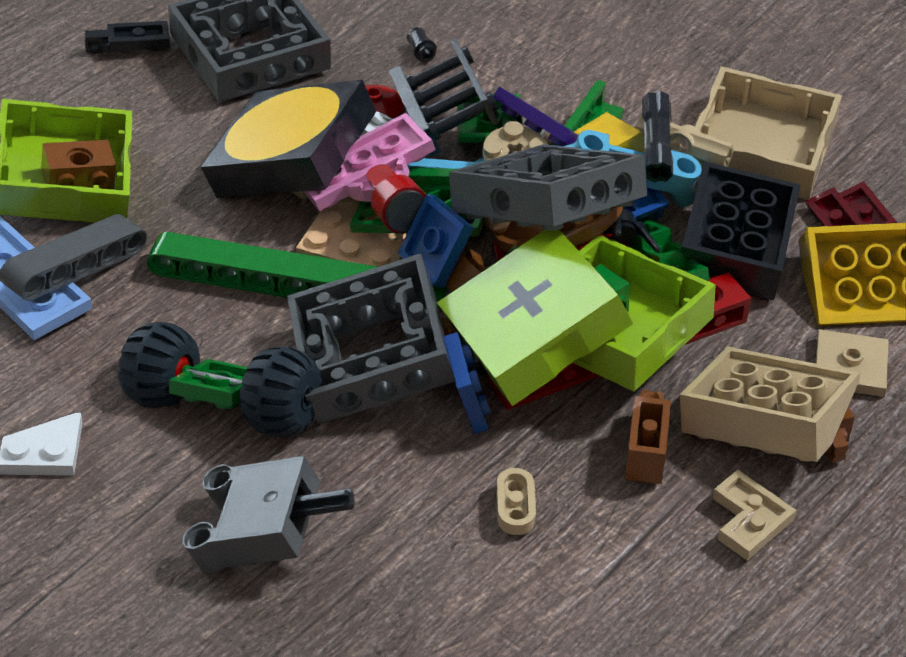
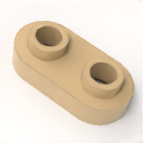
[496,468,536,535]

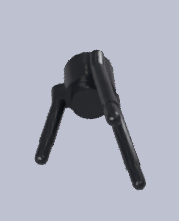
[610,209,661,253]

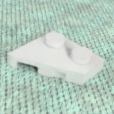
[0,413,82,476]

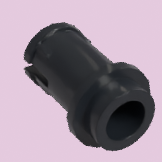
[407,27,437,62]

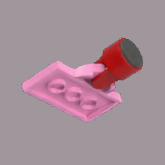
[303,113,435,233]

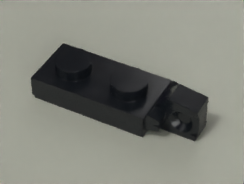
[84,21,171,53]

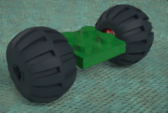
[118,322,322,438]

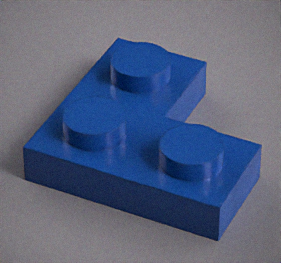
[444,332,491,434]

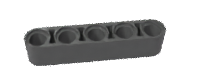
[0,214,147,301]

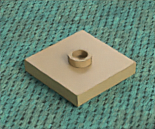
[815,329,889,397]

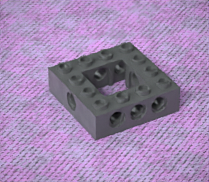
[168,0,331,102]
[449,144,647,230]
[287,254,455,424]

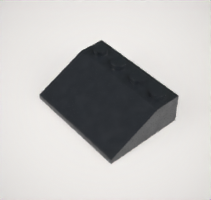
[680,161,801,300]

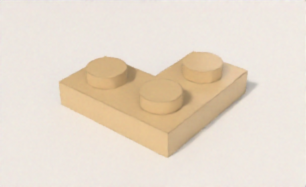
[712,469,797,561]

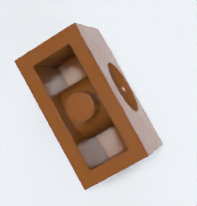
[41,140,116,190]

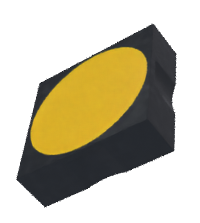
[201,80,377,198]

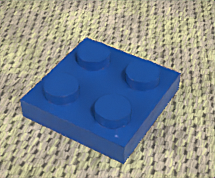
[398,194,474,288]

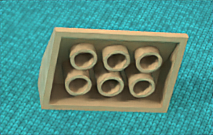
[680,346,860,462]

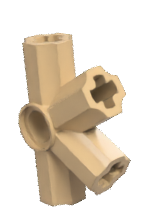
[635,115,734,182]

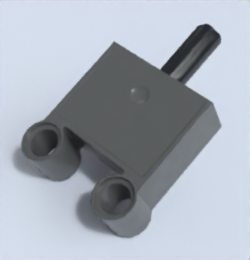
[182,456,355,573]

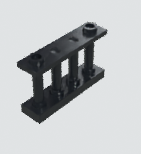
[389,38,499,158]

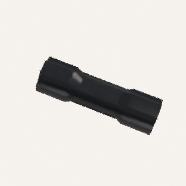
[642,91,673,183]

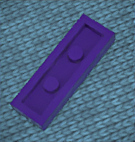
[493,86,578,146]

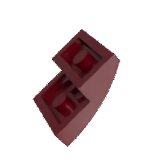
[806,181,897,226]

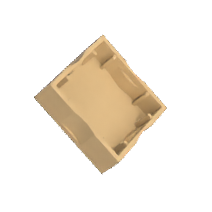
[695,66,842,200]

